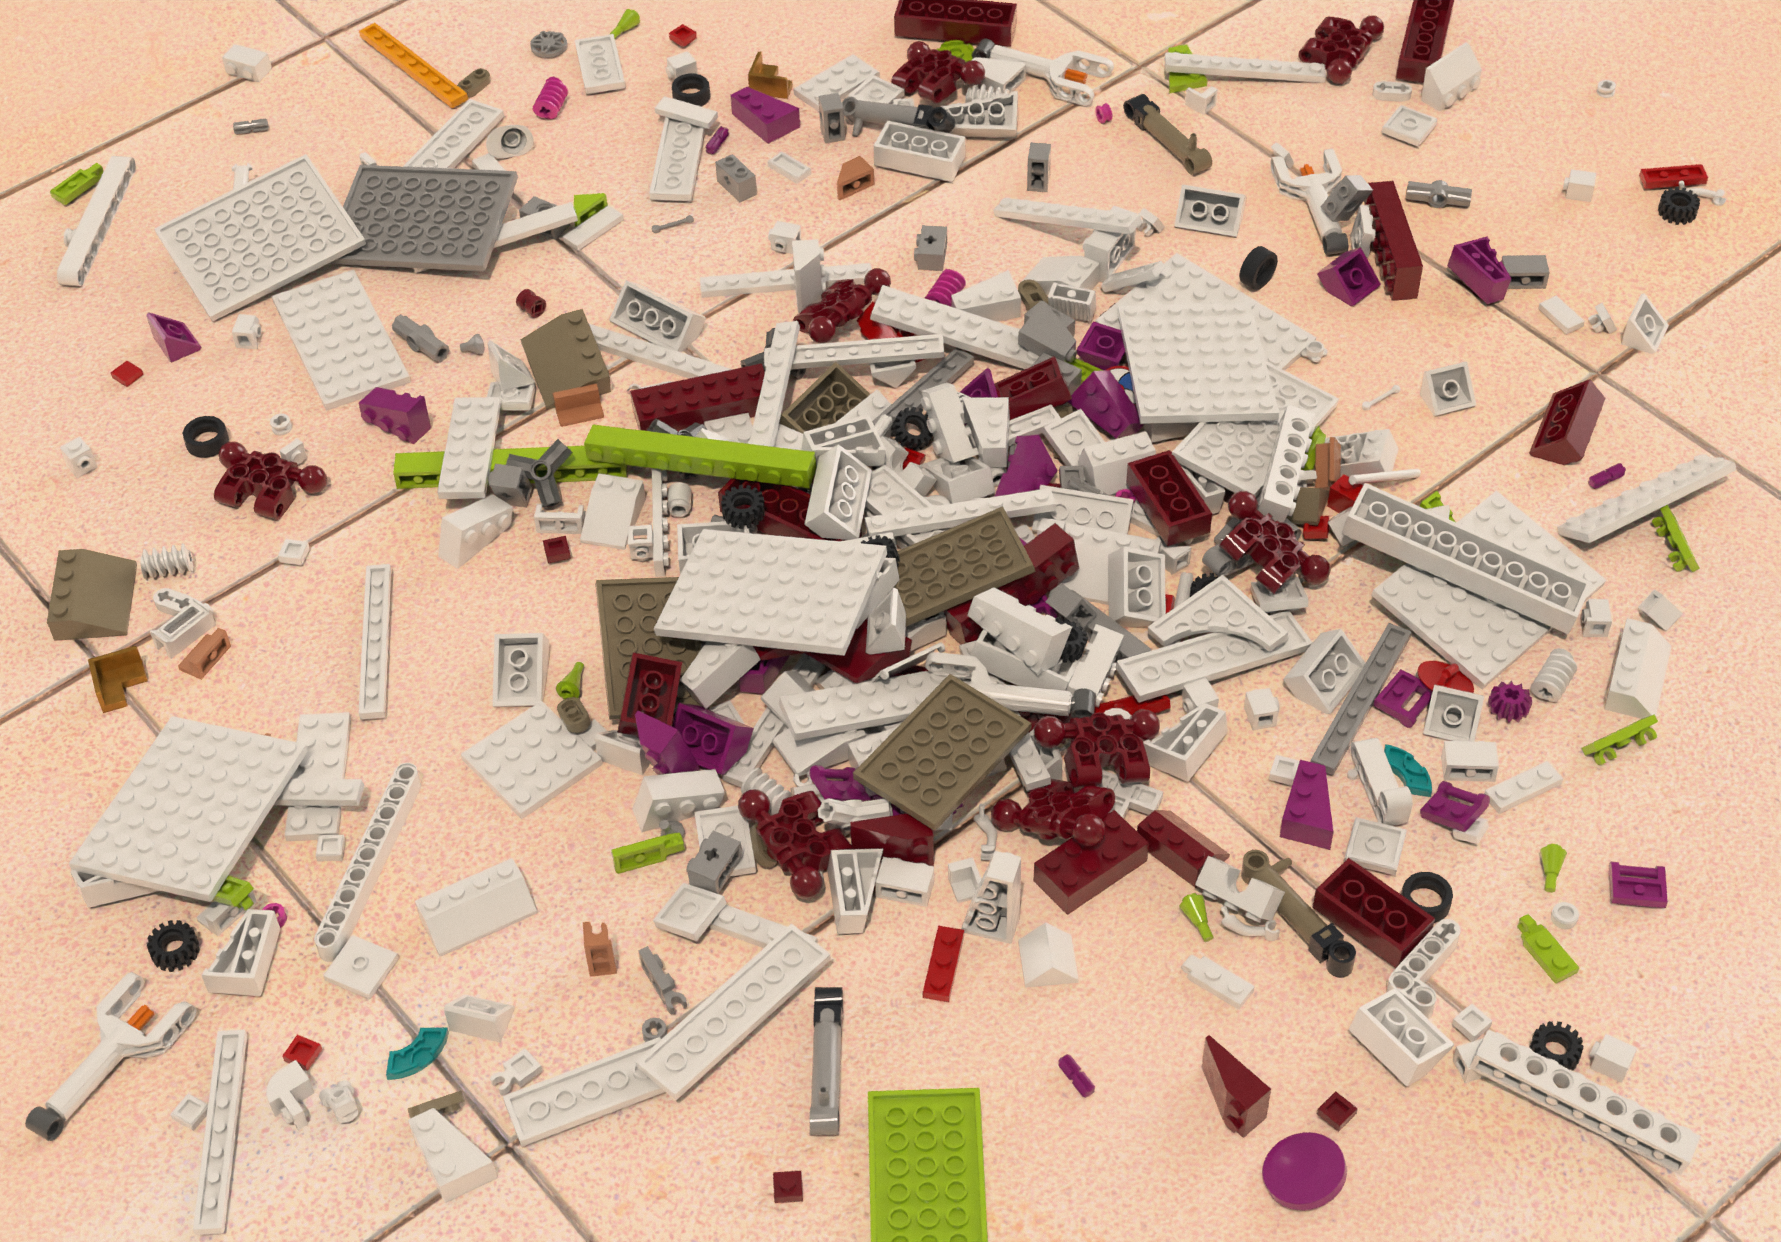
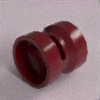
[516,289,546,318]

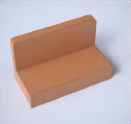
[553,383,604,427]
[1315,437,1341,490]
[178,628,231,680]

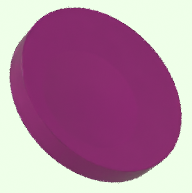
[1262,1132,1347,1210]

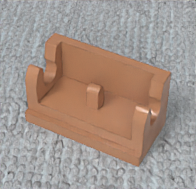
[583,921,617,977]

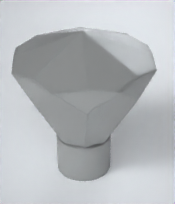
[460,334,485,354]
[659,820,684,837]

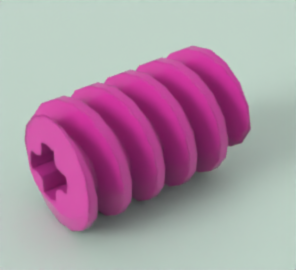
[533,76,568,119]
[925,269,966,307]

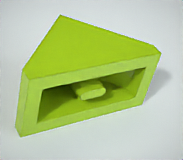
[573,193,608,228]

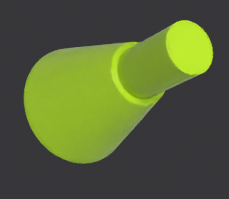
[609,8,640,39]
[556,662,584,699]
[1540,844,1567,893]
[1179,893,1214,942]

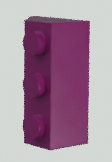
[672,703,754,775]
[635,711,700,775]

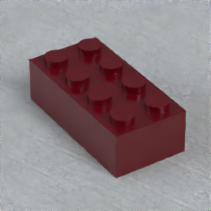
[1126,450,1212,547]
[1033,810,1149,915]
[1312,858,1435,968]

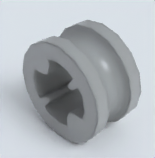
[642,1018,667,1042]

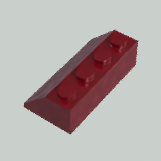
[1529,379,1606,465]

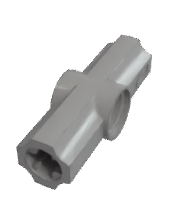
[1405,180,1472,208]
[392,314,450,362]

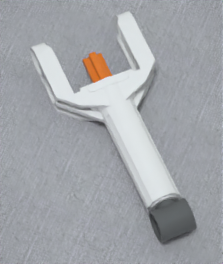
[972,39,1114,106]
[1270,148,1349,255]
[925,652,1096,718]
[25,972,197,1141]

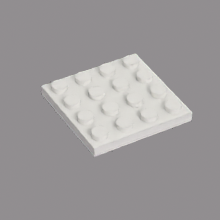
[461,701,603,820]

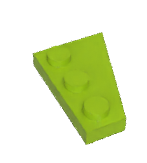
[1168,44,1208,94]

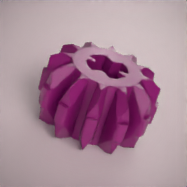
[1488,680,1532,723]

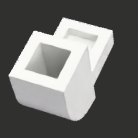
[266,1060,314,1131]

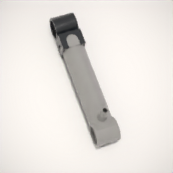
[842,96,955,137]
[809,987,843,1135]

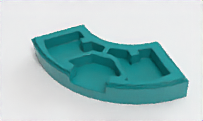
[1384,744,1432,797]
[386,1027,449,1080]

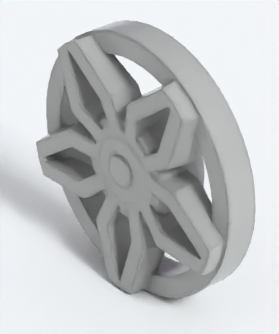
[530,30,567,58]

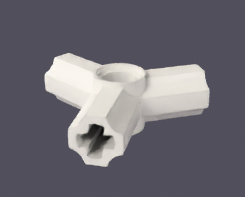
[818,799,893,836]

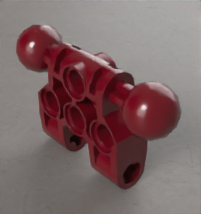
[1298,15,1385,84]
[891,41,985,103]
[793,268,891,344]
[214,441,327,520]
[1219,491,1331,595]
[1034,709,1160,788]
[991,778,1115,847]
[738,789,854,899]

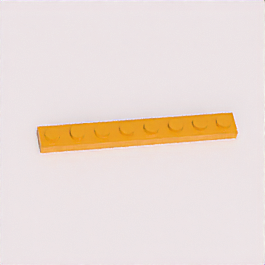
[359,22,468,108]

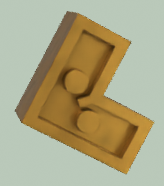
[748,51,793,99]
[88,646,148,713]

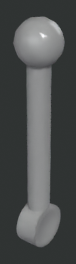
[651,215,694,233]

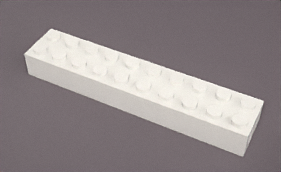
[1341,483,1592,634]

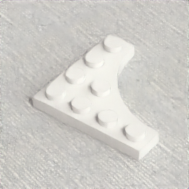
[1148,575,1288,652]

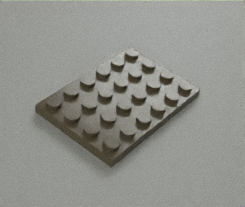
[885,506,1035,627]
[595,577,709,720]
[853,674,1031,831]

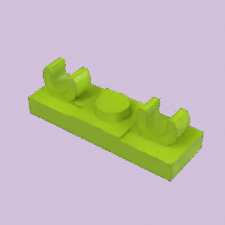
[1652,505,1700,572]
[1582,714,1658,765]
[213,875,254,911]

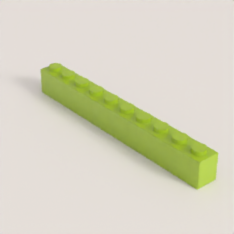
[584,424,817,488]
[393,445,628,489]

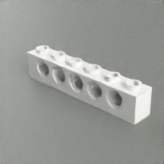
[1258,404,1316,522]

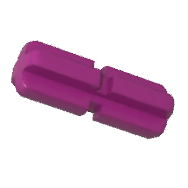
[705,126,729,155]
[1588,463,1626,489]
[1058,1054,1095,1098]

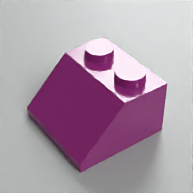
[1317,247,1381,306]

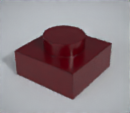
[542,536,571,563]
[1317,1091,1358,1132]
[773,1170,803,1203]

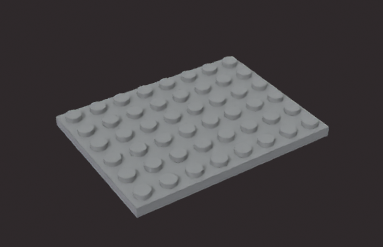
[328,165,518,271]

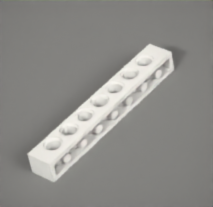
[1469,1029,1701,1175]

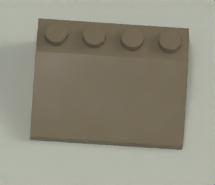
[520,308,611,410]
[779,362,870,434]
[47,549,137,641]

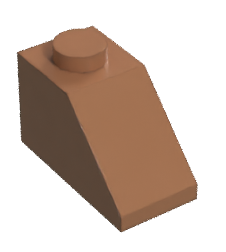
[837,156,874,200]

